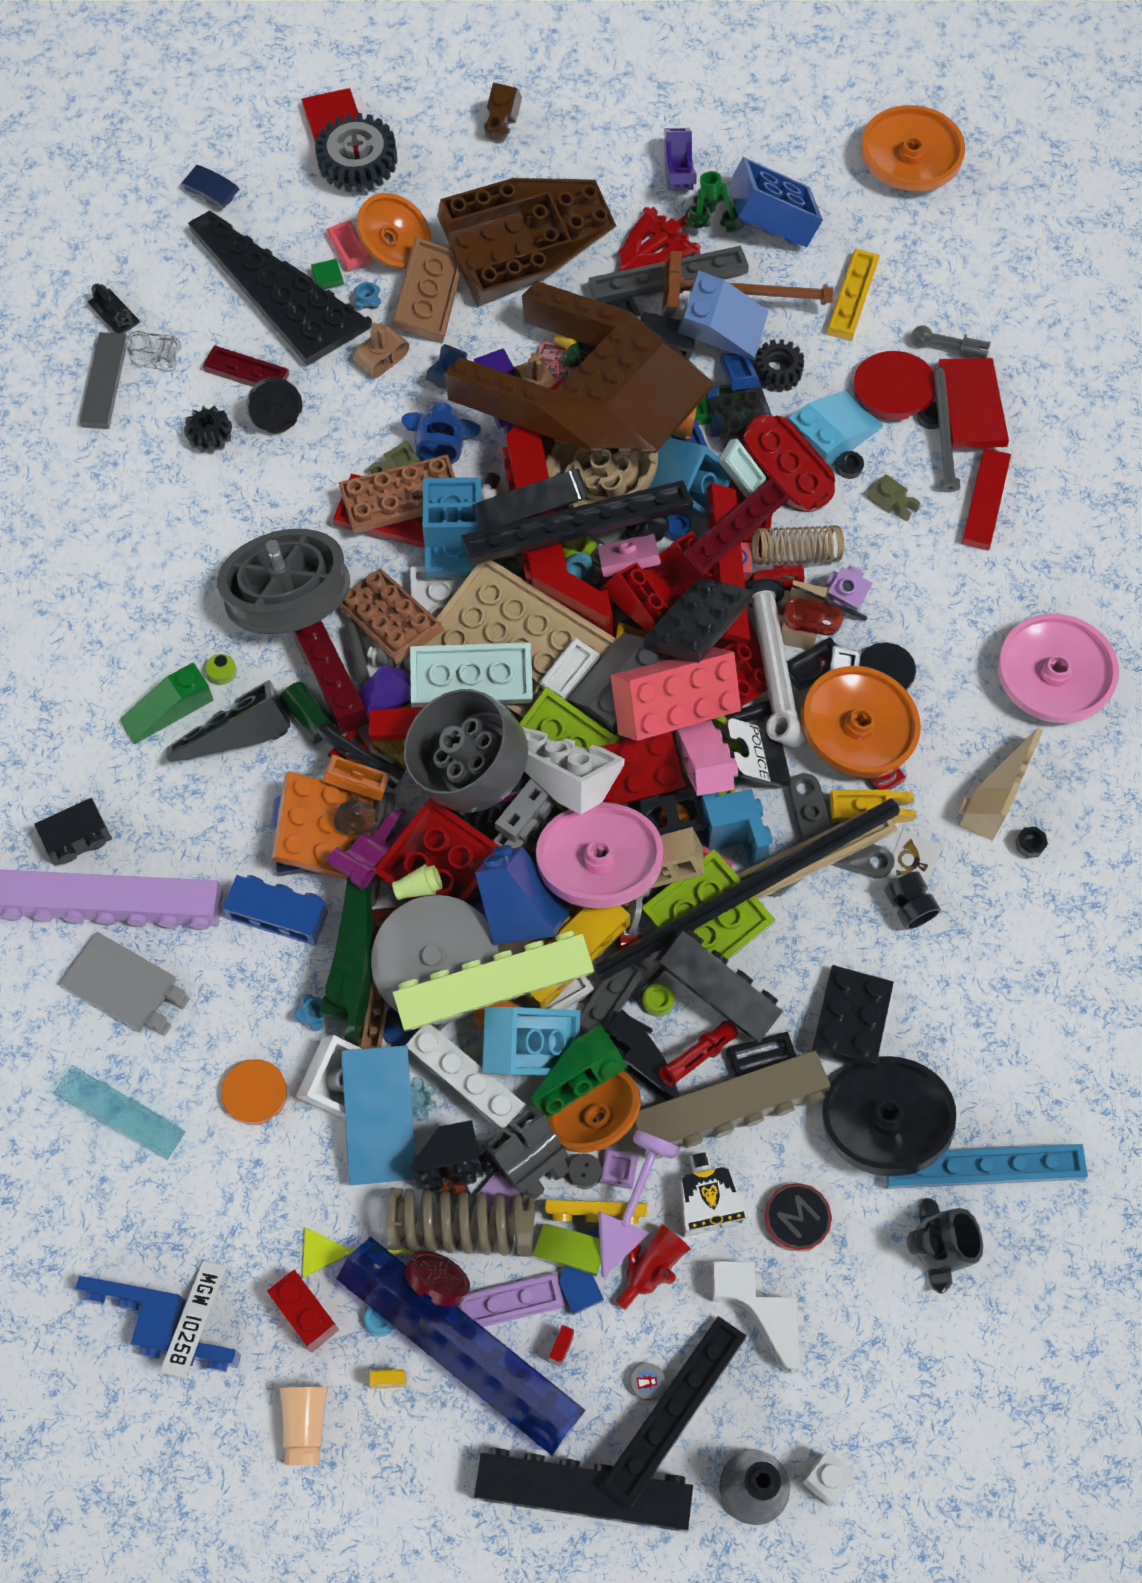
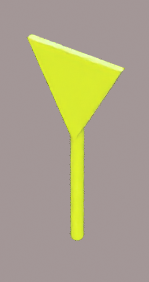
[303,1227,417,1278]

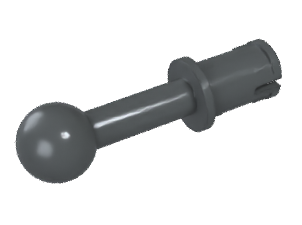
[911,325,991,358]

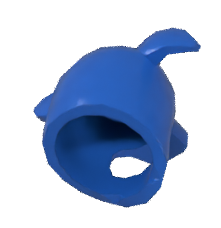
[401,403,481,464]

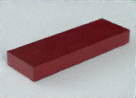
[203,345,290,387]

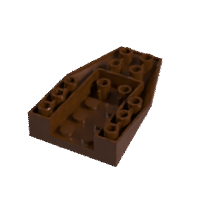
[437,178,616,308]

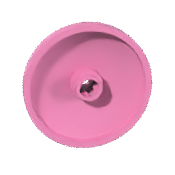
[998,613,1119,723]
[536,802,663,908]

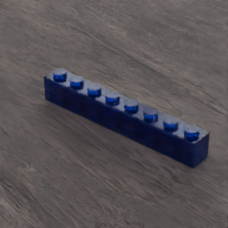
[336,1236,586,1456]

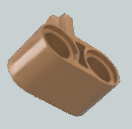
[353,322,410,378]
[514,352,556,389]

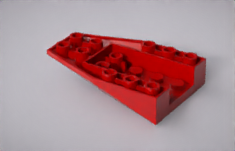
[600,531,768,708]

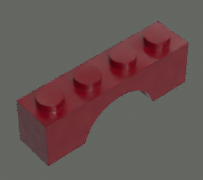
[293,620,368,735]

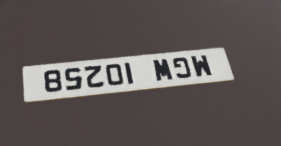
[160,1261,227,1378]

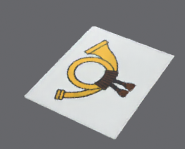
[887,830,943,884]

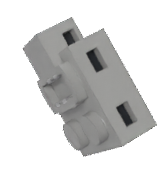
[494,778,554,852]

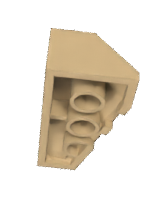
[958,728,1043,841]

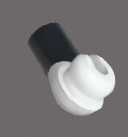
[482,472,500,501]

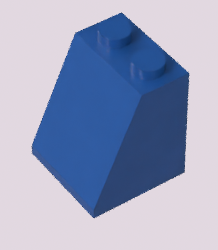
[475,845,570,945]

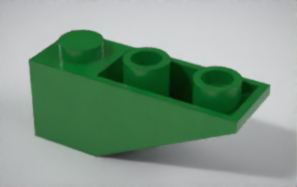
[531,1024,627,1119]

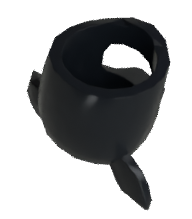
[906,1198,984,1294]

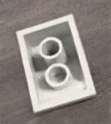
[296,1035,419,1118]

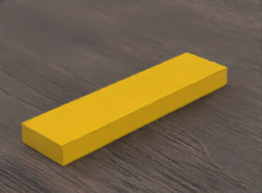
[826,249,880,341]

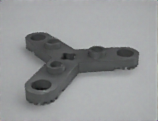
[768,773,895,898]

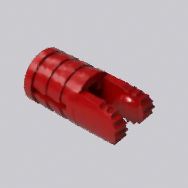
[750,564,805,591]

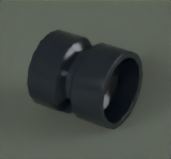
[884,871,941,930]

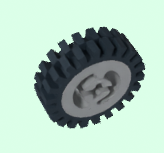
[315,113,398,192]

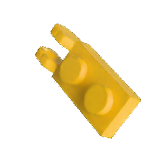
[829,790,916,823]

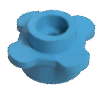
[354,282,381,308]
[294,994,327,1031]

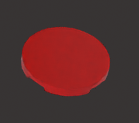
[853,351,935,420]

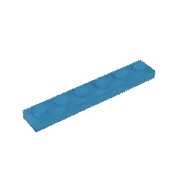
[886,1144,1088,1189]

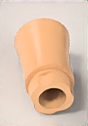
[279,1387,329,1465]

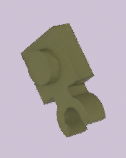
[369,441,420,474]
[867,474,921,521]

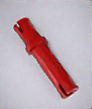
[659,1020,738,1086]

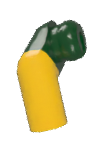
[554,334,582,367]

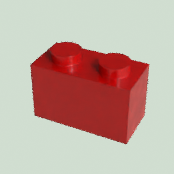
[267,1269,339,1352]

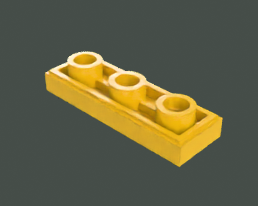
[545,1199,647,1224]

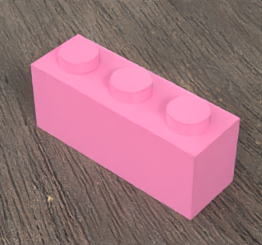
[675,720,738,796]

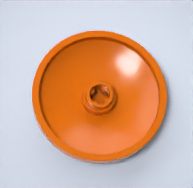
[861,105,965,191]
[801,666,921,778]

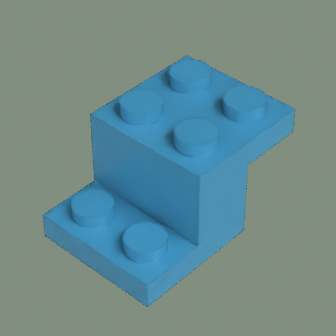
[423,477,482,578]
[694,788,772,867]

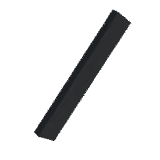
[600,1316,747,1511]

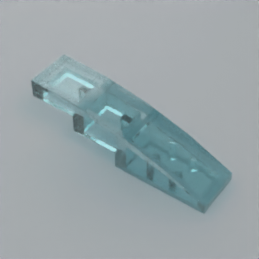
[53,1065,186,1160]

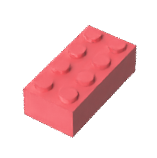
[610,647,741,741]

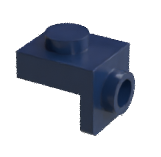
[425,344,468,389]

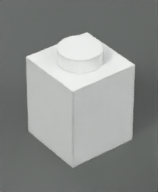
[801,1450,857,1507]

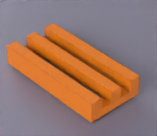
[322,755,390,801]

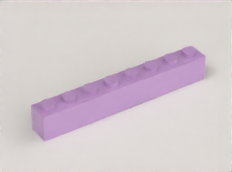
[0,869,223,930]

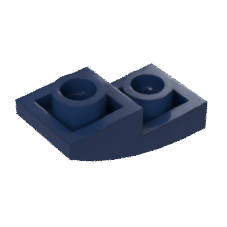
[181,165,239,208]

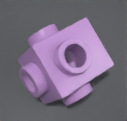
[825,565,873,611]

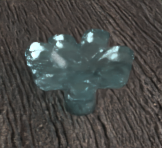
[410,1077,436,1121]

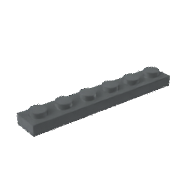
[588,246,749,303]

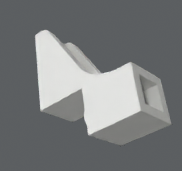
[711,1261,806,1373]

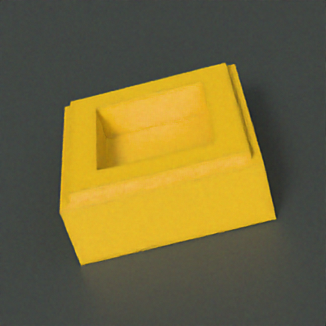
[370,1369,407,1389]

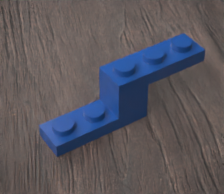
[75,1275,241,1372]

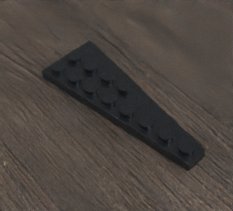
[188,210,372,366]

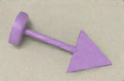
[598,1130,680,1278]

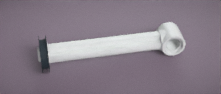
[745,578,806,748]

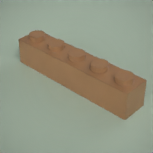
[360,974,388,1049]

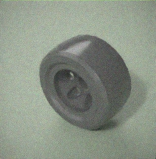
[404,689,528,813]

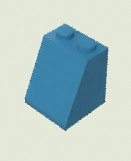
[648,438,731,520]

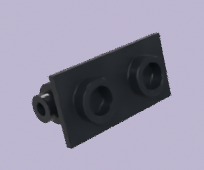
[87,283,140,334]

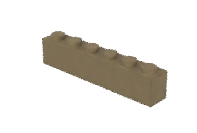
[633,1050,831,1159]

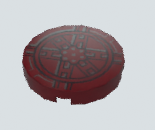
[404,1250,470,1307]

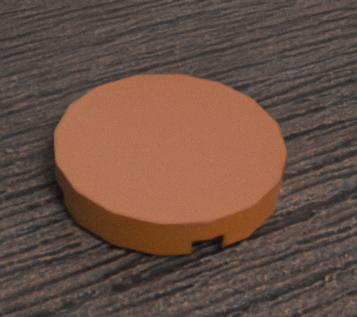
[221,1059,287,1125]

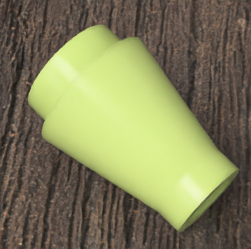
[392,865,442,900]

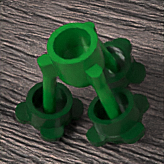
[685,171,746,233]

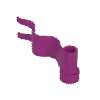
[327,808,410,889]

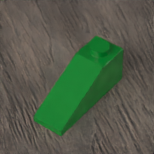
[120,662,214,744]

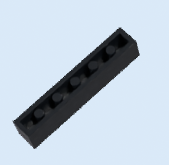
[474,1447,693,1532]

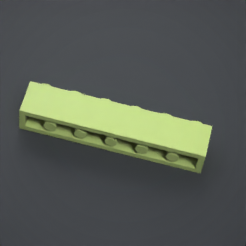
[393,931,595,1032]

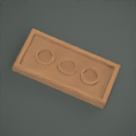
[391,236,461,343]

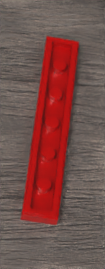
[706,483,750,644]

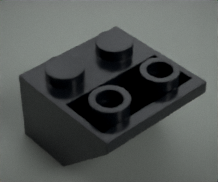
[411,1120,483,1192]

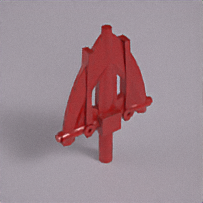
[617,207,701,271]

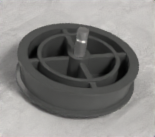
[217,529,350,634]

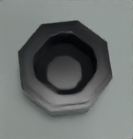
[1015,827,1048,858]

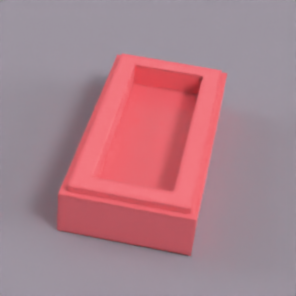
[326,220,372,272]

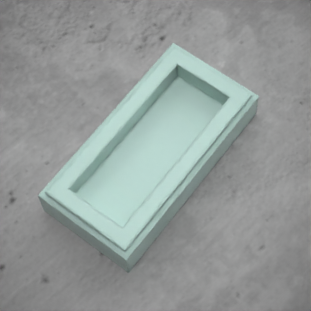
[718,439,766,498]

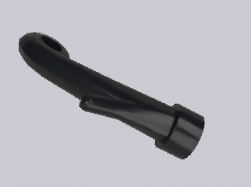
[317,722,406,789]

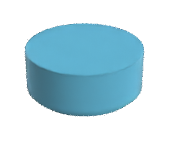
[566,552,595,582]
[363,1300,399,1337]

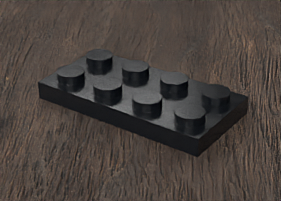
[644,578,753,663]

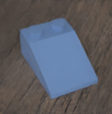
[677,271,769,360]

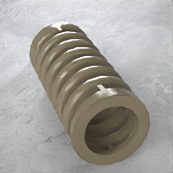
[386,1188,535,1258]

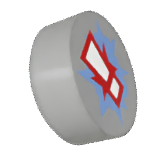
[630,1363,666,1401]

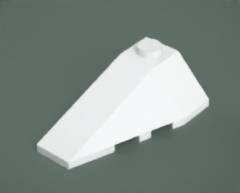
[522,727,625,815]

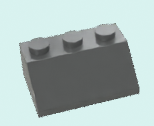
[567,633,670,735]

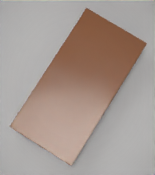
[338,454,456,534]
[338,568,444,664]

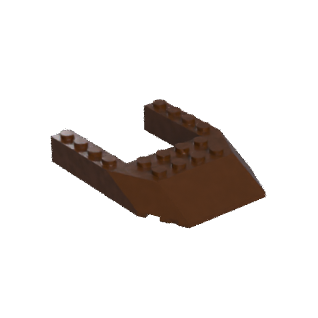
[444,281,713,453]

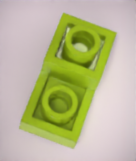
[532,1223,601,1277]

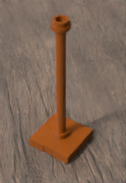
[662,251,833,317]

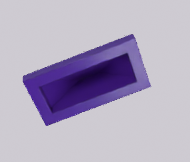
[359,665,411,718]

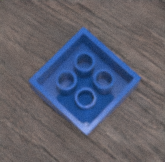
[728,157,823,247]

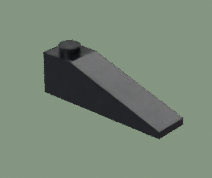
[166,679,290,762]

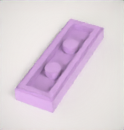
[459,1272,564,1332]

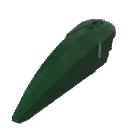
[319,840,374,1047]

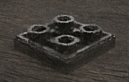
[708,387,772,448]

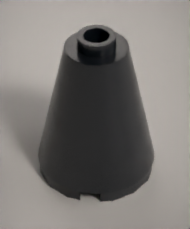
[719,1450,790,1525]

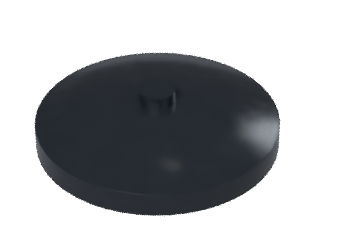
[822,1056,956,1176]

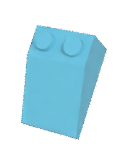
[788,390,883,466]
[482,1007,581,1075]

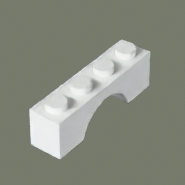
[405,1024,527,1131]

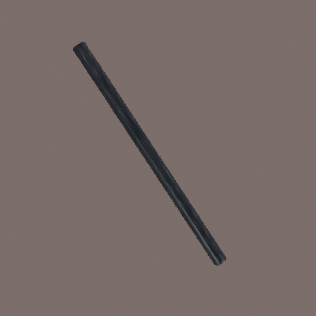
[594,798,900,981]

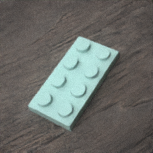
[410,642,533,707]

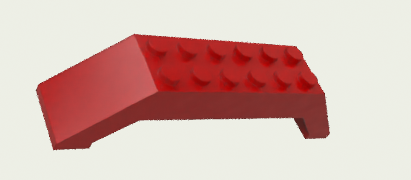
[502,380,613,636]

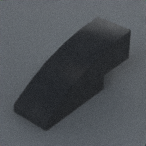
[606,1009,679,1101]

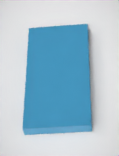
[341,1046,415,1186]

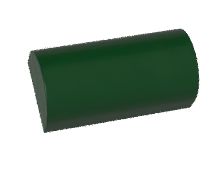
[280,682,338,745]

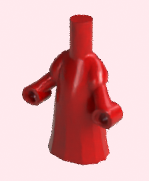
[615,1223,691,1310]

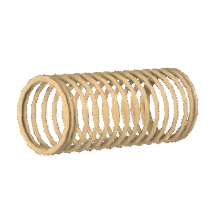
[752,525,845,565]

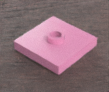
[598,534,661,577]

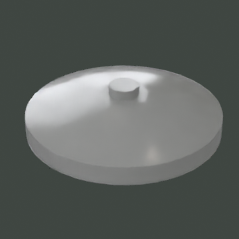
[371,895,500,1025]

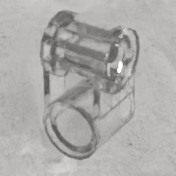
[126,331,182,372]

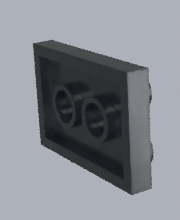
[811,965,894,1070]

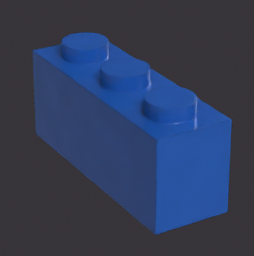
[222,875,328,946]

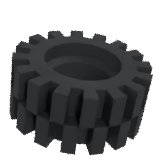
[754,339,805,392]

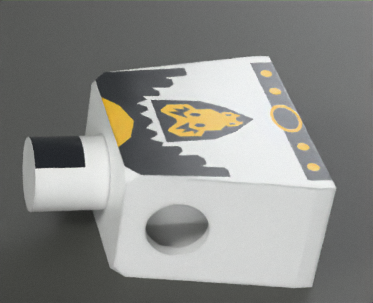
[680,1152,749,1237]

